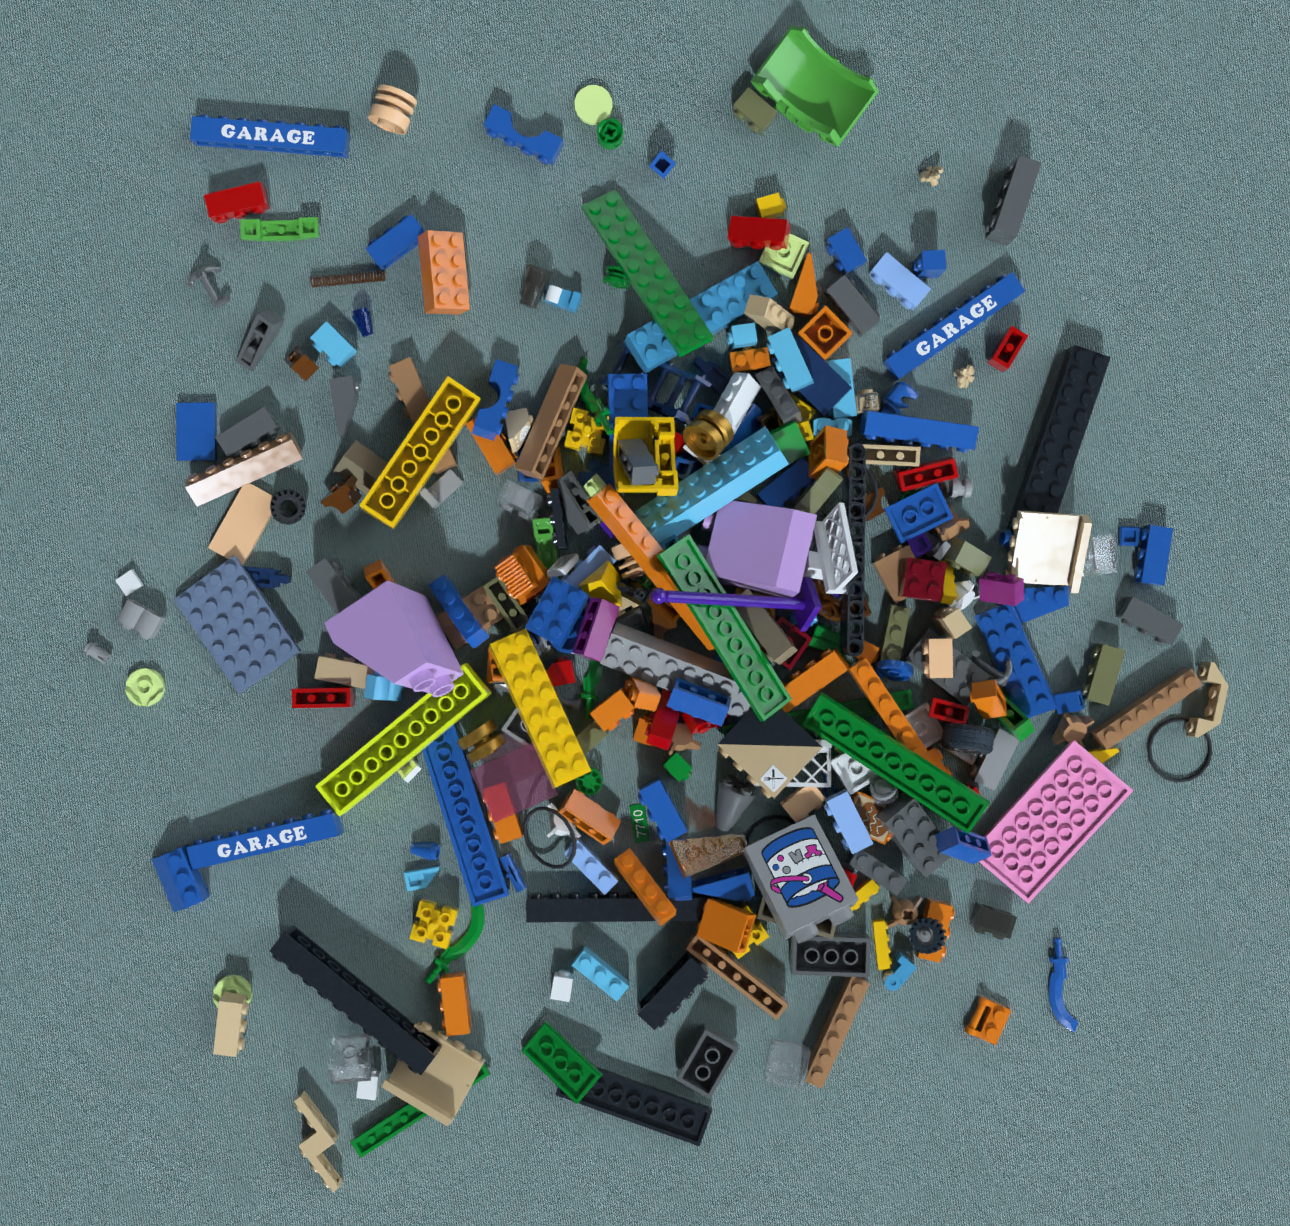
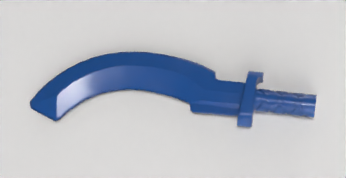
[1049,937,1078,1032]

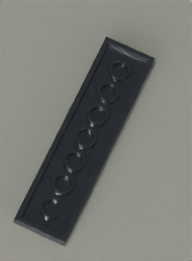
[555,1066,713,1147]

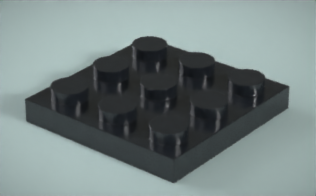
[547,488,569,550]

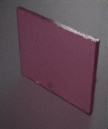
[470,743,558,823]

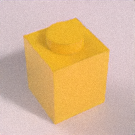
[755,193,786,218]

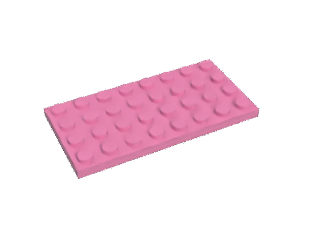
[979,739,1133,904]

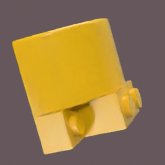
[613,417,679,496]

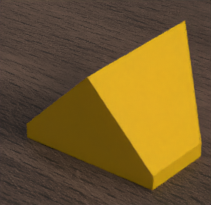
[579,560,622,607]

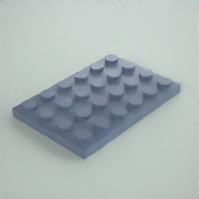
[173,556,302,694]

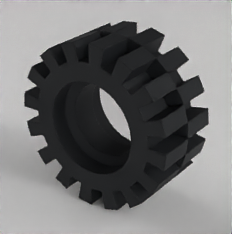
[270,489,306,525]

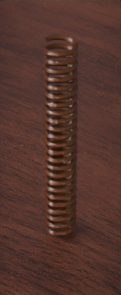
[310,270,386,288]

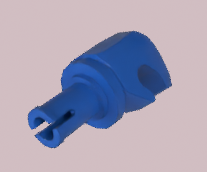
[880,382,918,415]

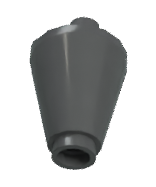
[715,775,756,831]

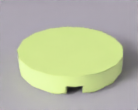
[574,85,612,125]
[125,668,165,706]
[213,974,253,1008]

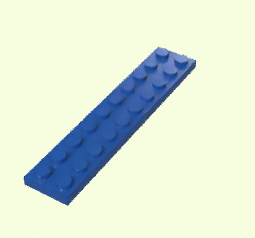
[422,724,510,907]

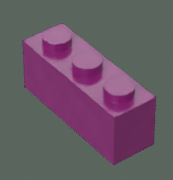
[572,597,619,662]

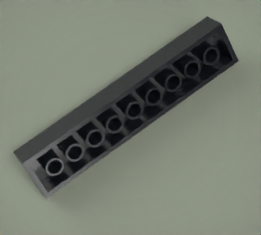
[1006,345,1111,531]
[269,926,442,1075]

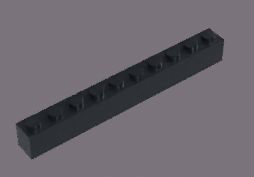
[526,891,719,923]

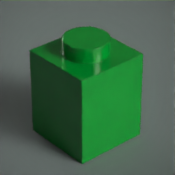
[663,751,693,782]

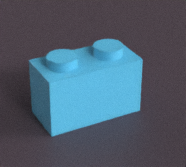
[310,321,357,368]
[726,323,757,352]

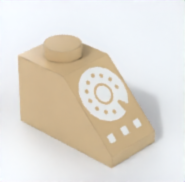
[505,408,534,453]

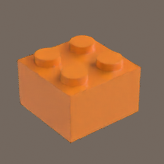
[798,306,853,361]
[808,425,849,479]
[590,686,635,732]

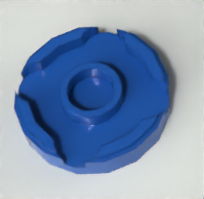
[874,660,914,681]

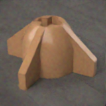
[930,505,970,541]
[1052,713,1094,747]
[668,723,702,755]
[887,894,923,928]

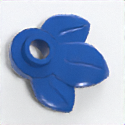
[578,457,610,486]

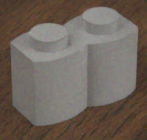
[117,599,166,640]

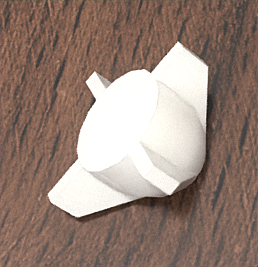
[947,580,980,610]
[546,803,581,840]

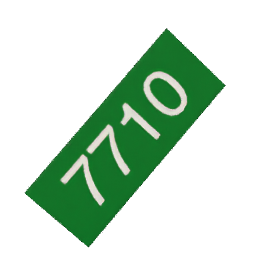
[629,804,650,843]

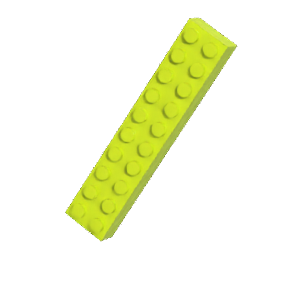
[315,663,492,816]

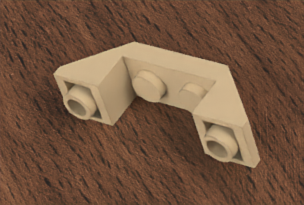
[1186,662,1228,738]

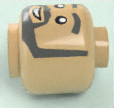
[855,389,880,414]

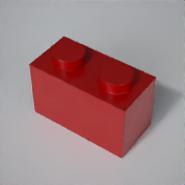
[987,326,1028,372]

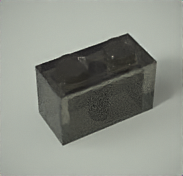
[969,902,1017,940]

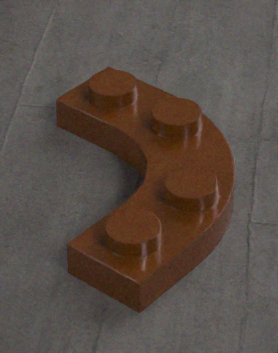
[802,577,872,622]

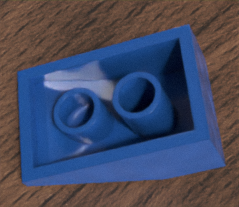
[691,866,755,902]

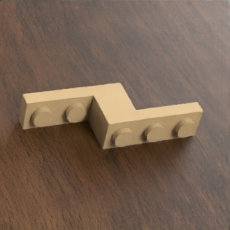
[294,1091,343,1192]

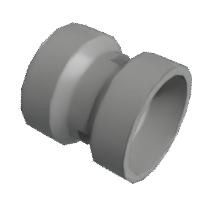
[949,478,972,498]

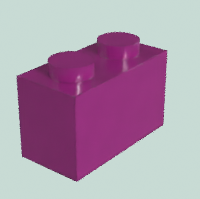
[979,572,1024,606]

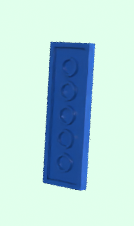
[608,374,648,492]
[974,604,1058,718]

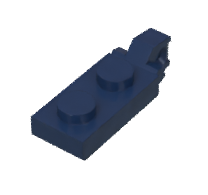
[693,357,731,396]
[243,566,292,588]

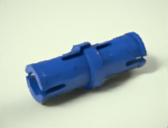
[499,853,527,893]

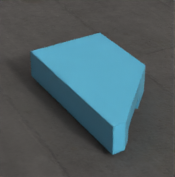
[404,865,440,891]

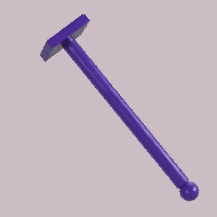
[651,577,822,632]

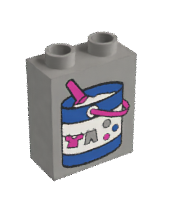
[743,814,859,944]

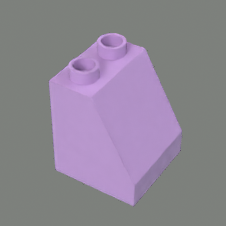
[697,501,817,598]
[324,580,464,697]

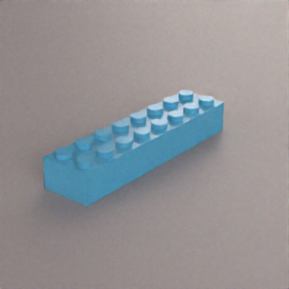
[624,261,778,374]

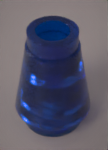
[352,307,373,337]

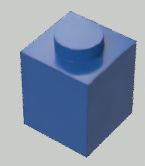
[648,149,676,179]
[1054,689,1085,714]

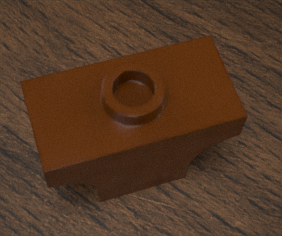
[284,346,319,381]
[321,474,362,514]
[851,487,886,522]
[649,608,677,639]

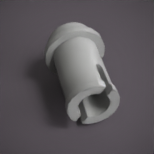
[84,642,111,665]

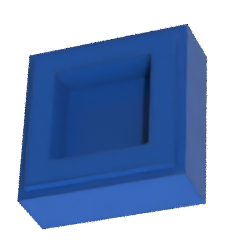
[1118,526,1140,546]

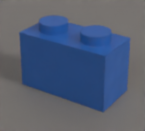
[825,227,867,276]
[912,250,947,279]

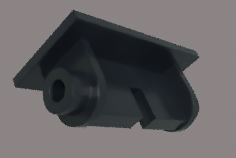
[616,578,653,607]

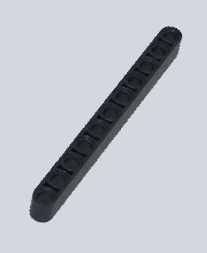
[840,443,866,656]

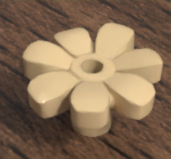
[919,166,944,186]
[954,365,975,389]

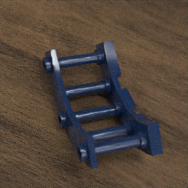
[597,341,711,425]

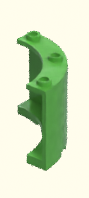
[750,25,879,147]

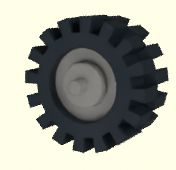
[908,917,947,954]

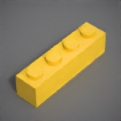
[939,560,957,605]
[851,878,880,911]
[871,919,892,970]

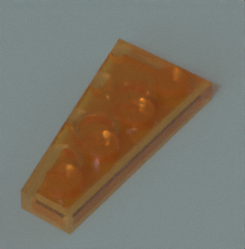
[669,833,748,878]

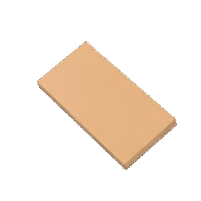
[208,483,273,566]

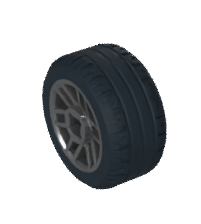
[941,723,995,754]

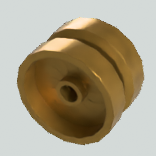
[683,409,734,460]
[457,718,507,764]

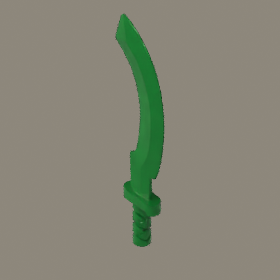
[578,356,614,435]
[579,660,604,719]
[425,904,485,984]

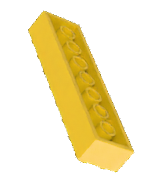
[359,376,481,530]
[489,628,591,789]

